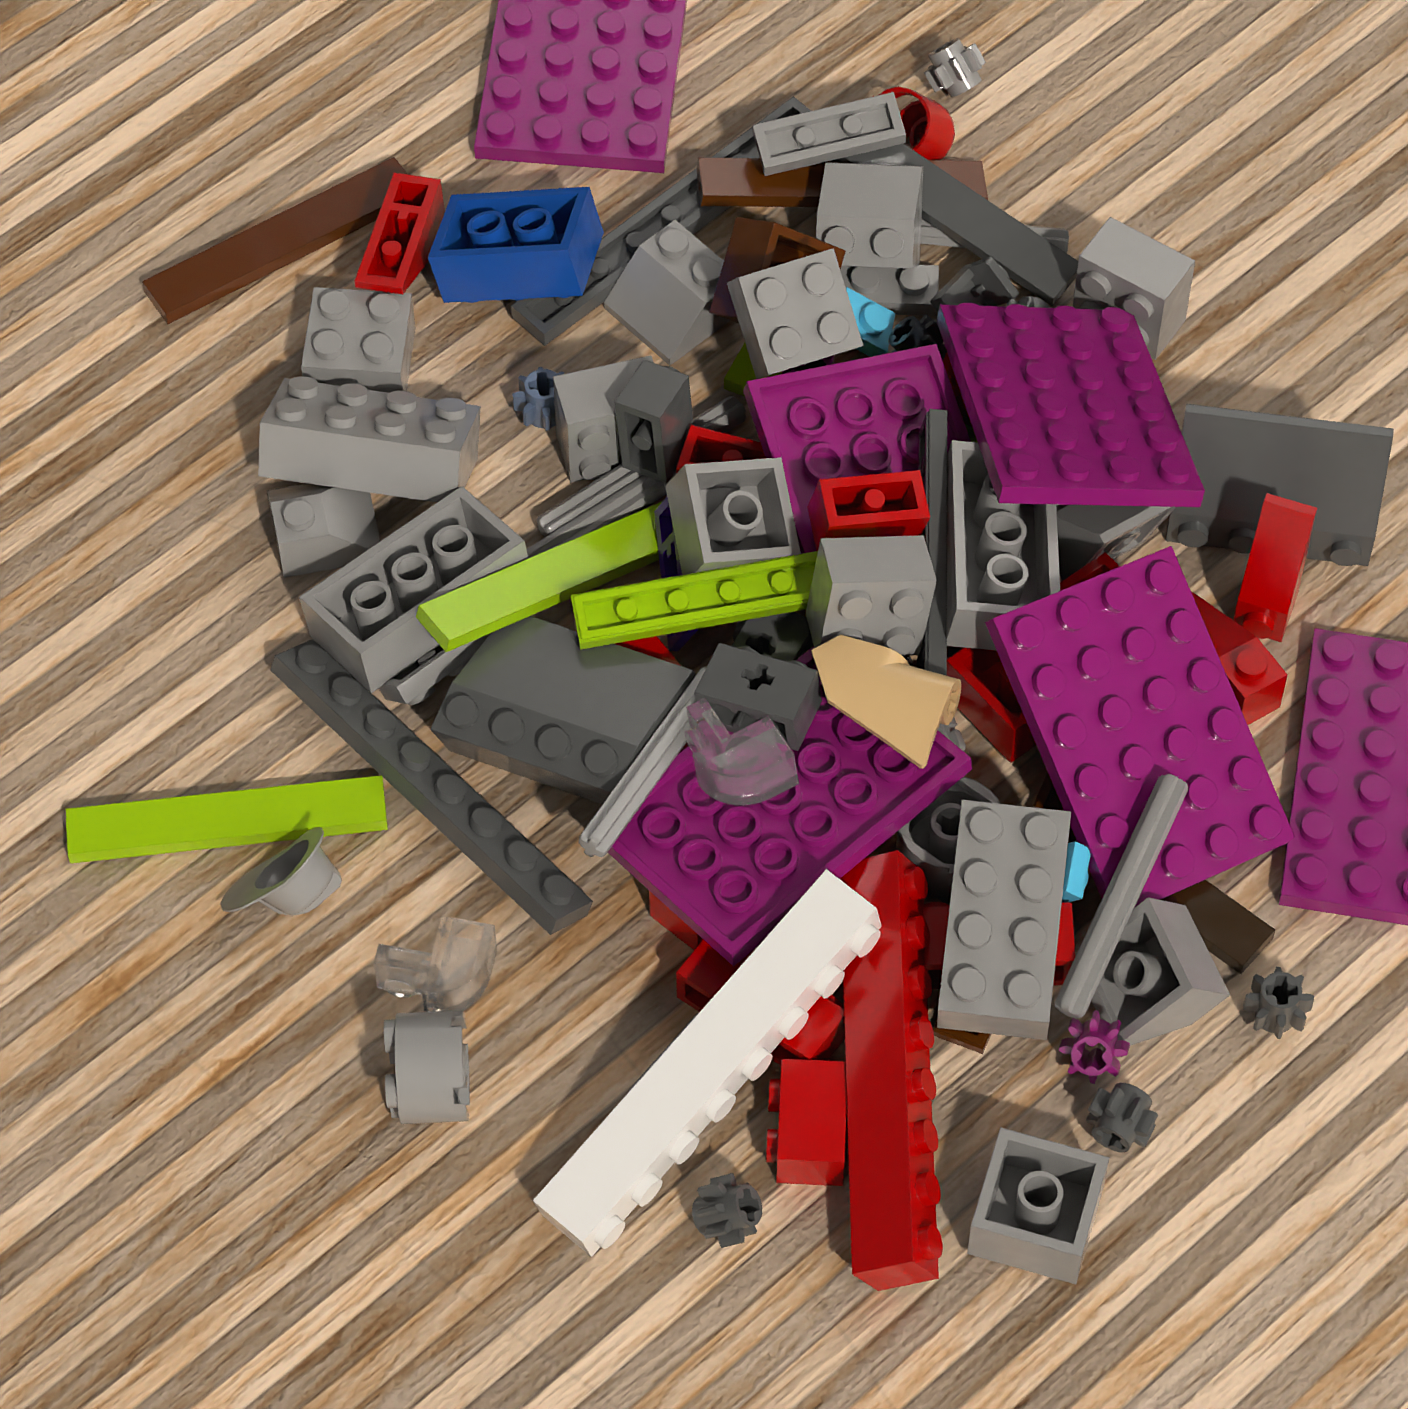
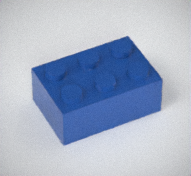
[428,187,604,303]

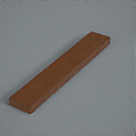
[142,157,407,324]
[696,157,988,207]

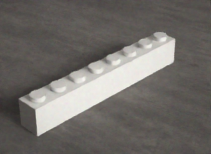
[533,869,882,1257]

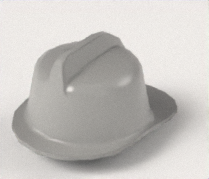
[220,827,342,916]

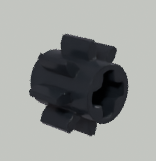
[888,314,947,361]

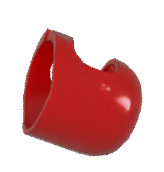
[873,86,955,160]

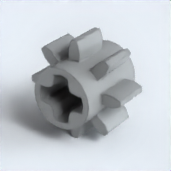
[924,38,986,97]

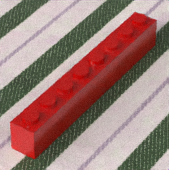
[840,850,943,1291]

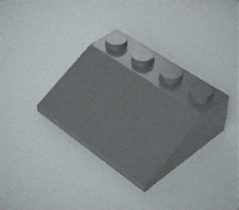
[1166,404,1394,566]
[430,616,696,804]

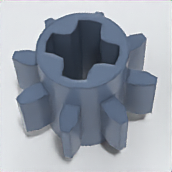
[513,367,564,431]

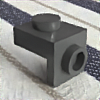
[930,257,1019,312]

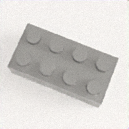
[258,376,481,502]
[946,440,1060,651]
[299,486,528,693]
[937,800,1071,1040]

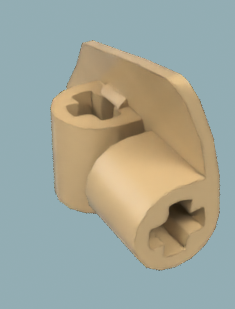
[811,635,961,769]

